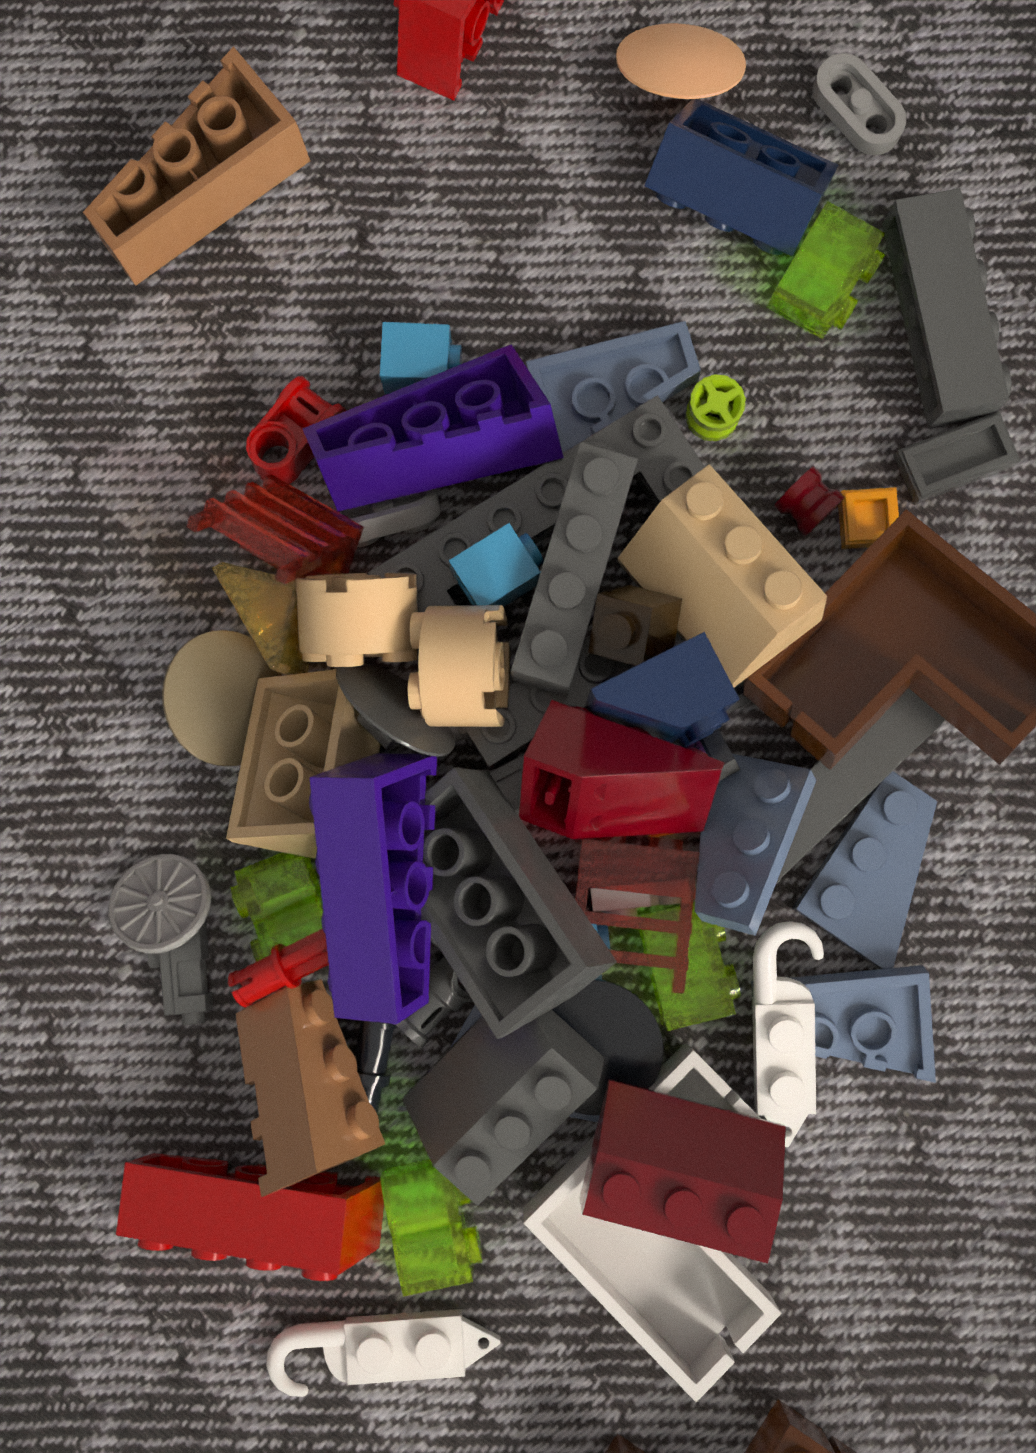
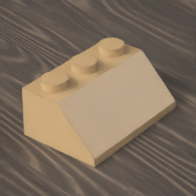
[618,464,827,687]
[226,669,380,859]

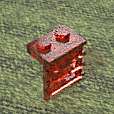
[186,474,364,584]
[575,836,700,994]

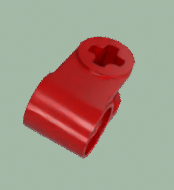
[246,376,347,487]

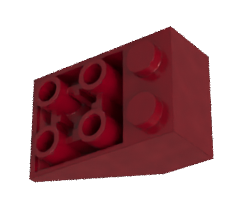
[519,700,725,839]

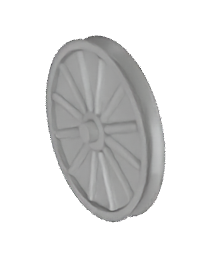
[108,854,211,954]

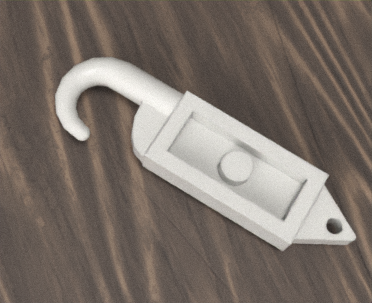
[752,921,824,1147]

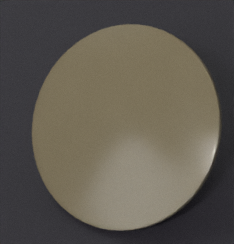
[162,630,282,766]

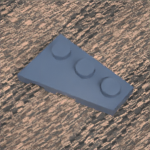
[695,754,816,936]
[792,771,937,969]
[751,965,936,1083]

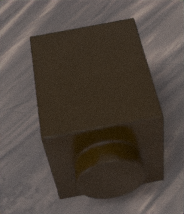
[588,585,682,666]

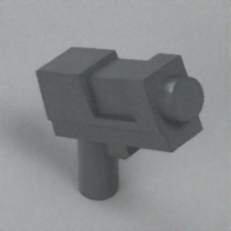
[147,921,214,1025]

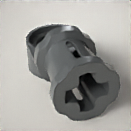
[395,956,473,1048]

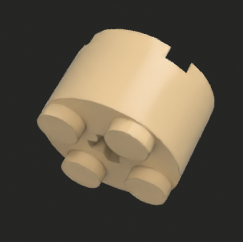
[296,573,418,667]
[408,605,510,727]

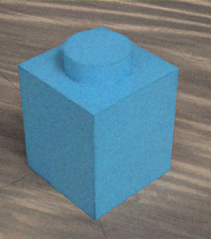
[380,322,462,394]
[448,523,544,607]

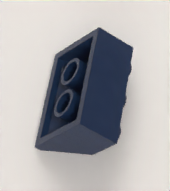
[644,99,839,257]
[584,632,740,747]

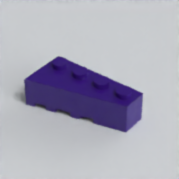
[303,344,564,512]
[309,753,437,1024]

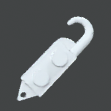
[266,1309,501,1397]

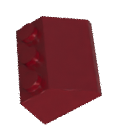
[579,1079,786,1264]

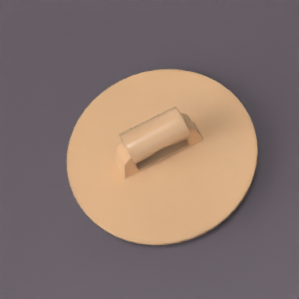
[616,23,746,99]

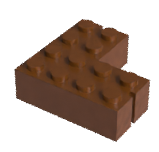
[744,509,1036,770]

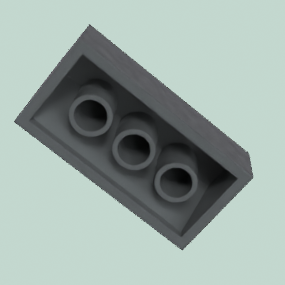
[421,768,617,1039]

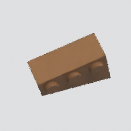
[236,979,385,1197]

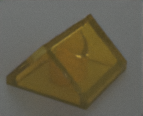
[212,562,310,675]

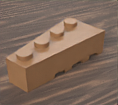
[83,46,310,286]

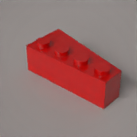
[394,0,505,101]
[116,1153,387,1281]

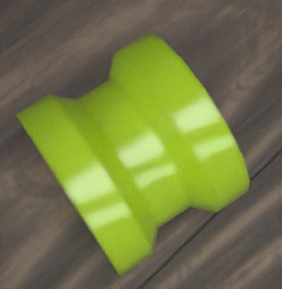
[685,374,746,442]

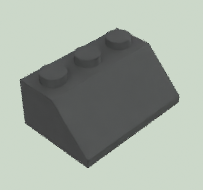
[402,1009,605,1206]

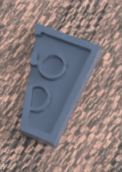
[526,321,701,452]

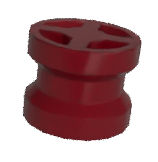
[774,466,846,537]

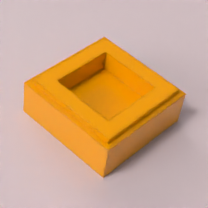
[838,487,899,549]

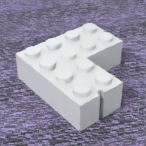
[523,1042,782,1402]

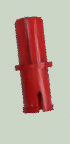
[228,929,329,1008]

